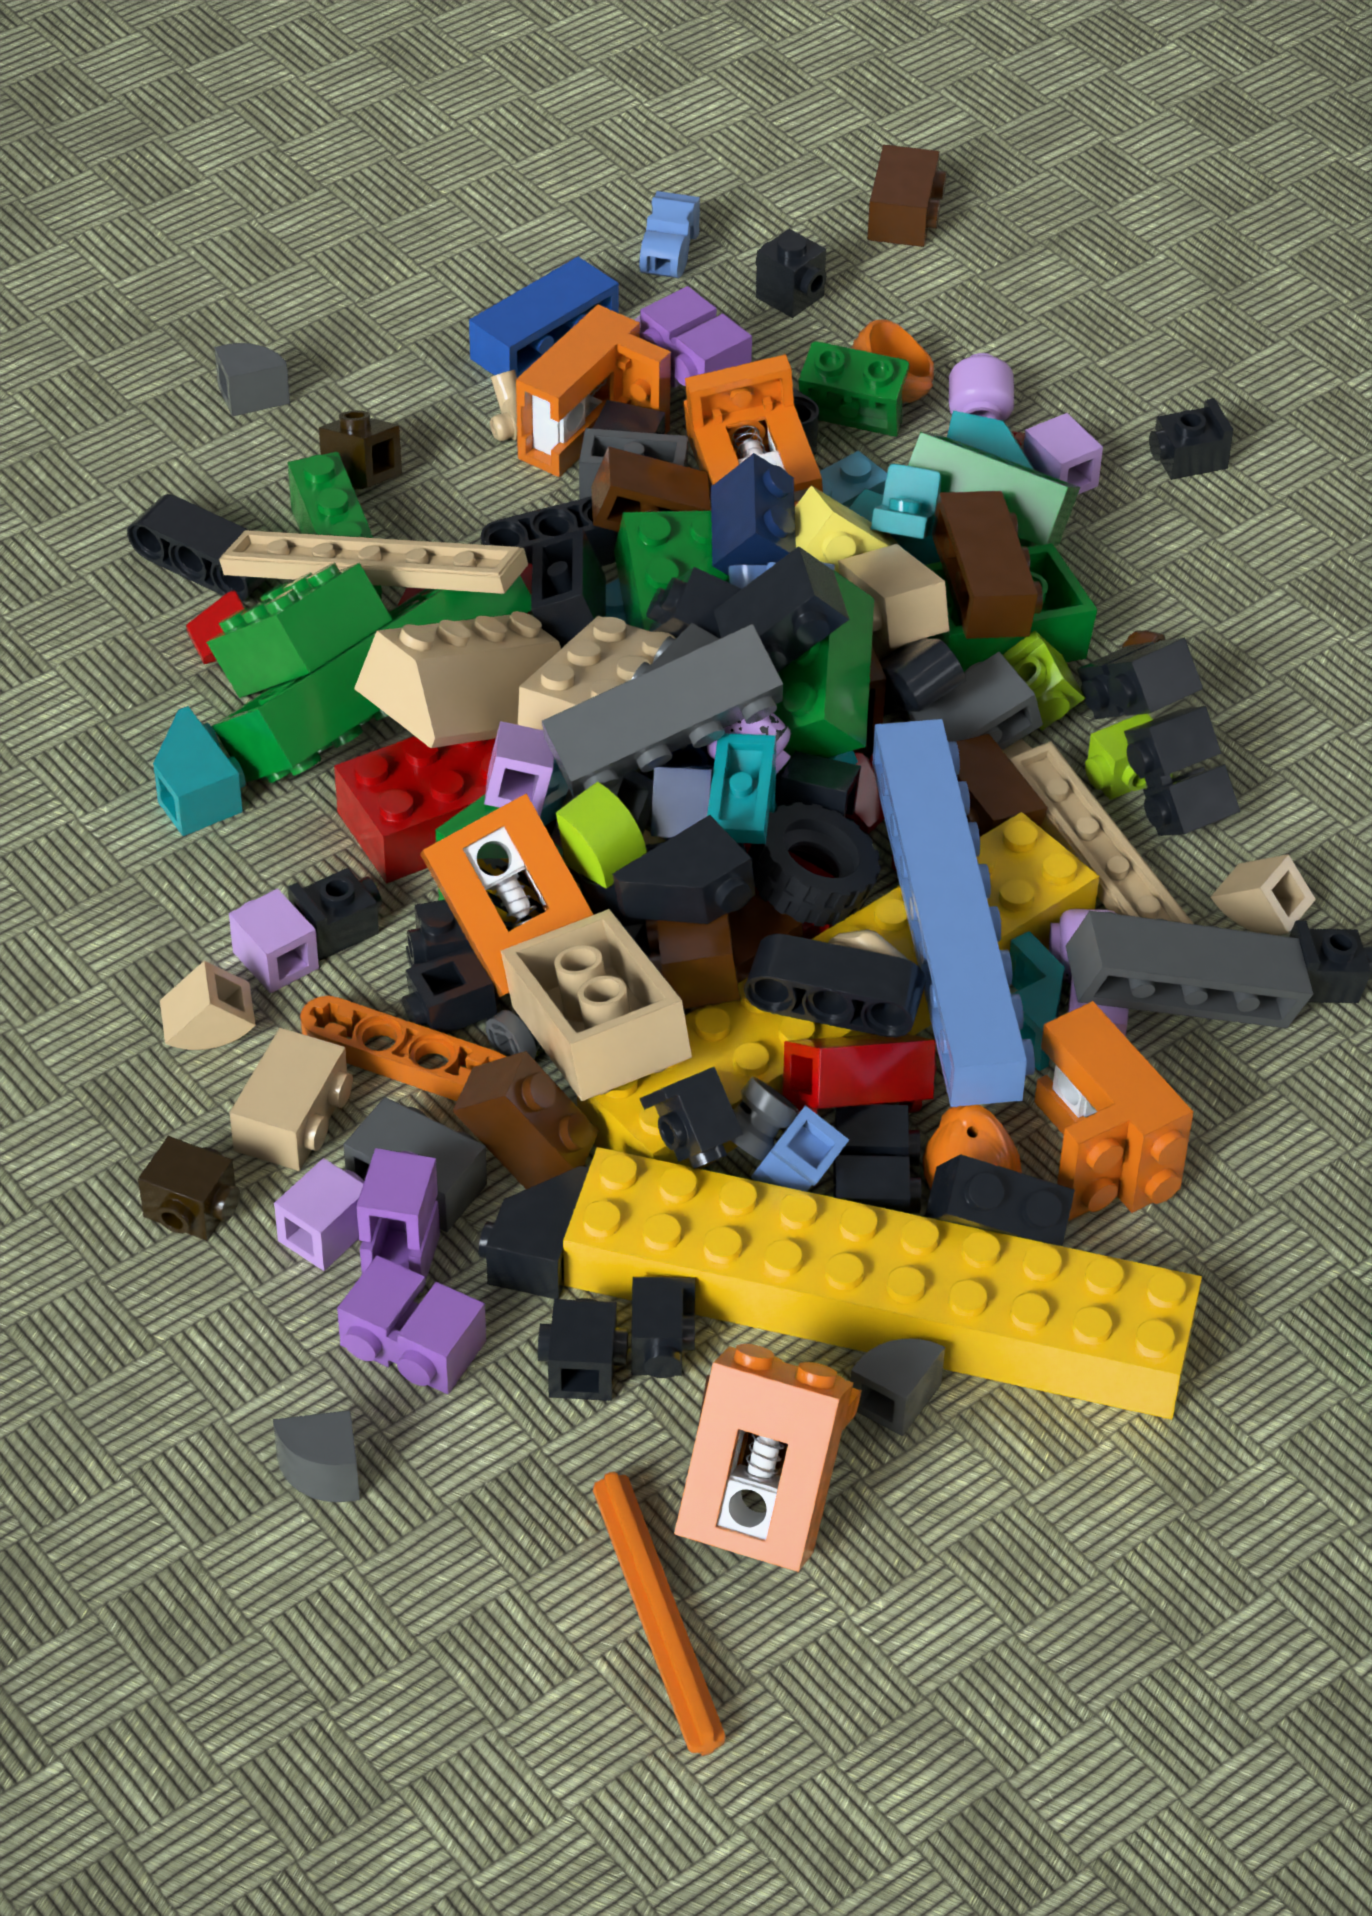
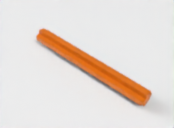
[593,1472,726,1756]

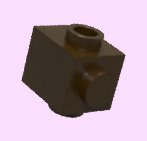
[319,410,402,489]
[138,1136,240,1241]

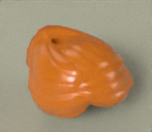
[850,319,934,404]
[922,1105,1022,1191]

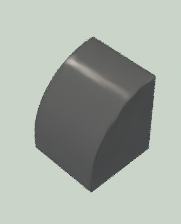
[214,343,290,417]
[850,1339,945,1436]
[273,1410,360,1502]

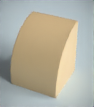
[1211,854,1316,935]
[160,960,256,1050]

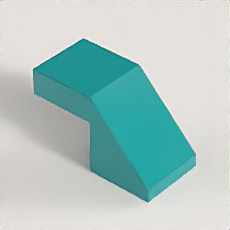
[1010,931,1065,1071]

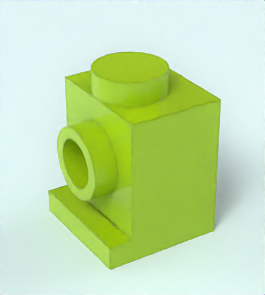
[1003,631,1085,731]
[1085,714,1173,800]

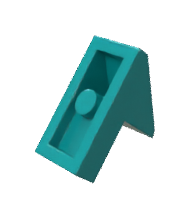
[871,463,941,539]
[707,733,777,844]

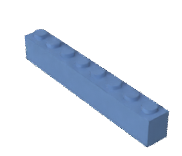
[872,719,1035,1107]

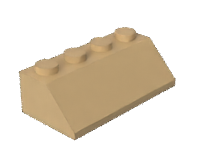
[354,611,561,748]

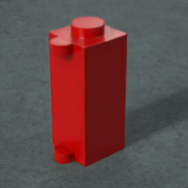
[783,1034,937,1114]

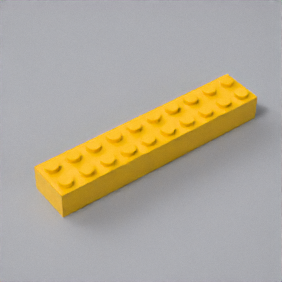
[577,812,1099,1169]
[563,1147,1202,1420]

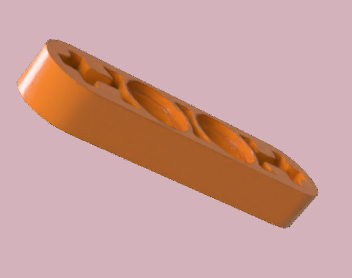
[300,996,506,1101]

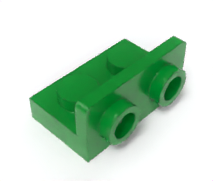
[798,341,909,437]

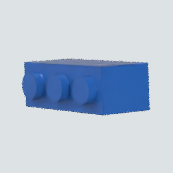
[469,256,619,378]

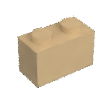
[230,1028,353,1171]

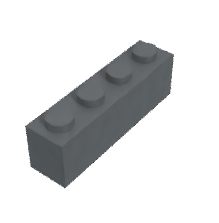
[542,624,783,797]
[1065,911,1313,1028]

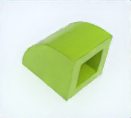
[556,782,647,889]

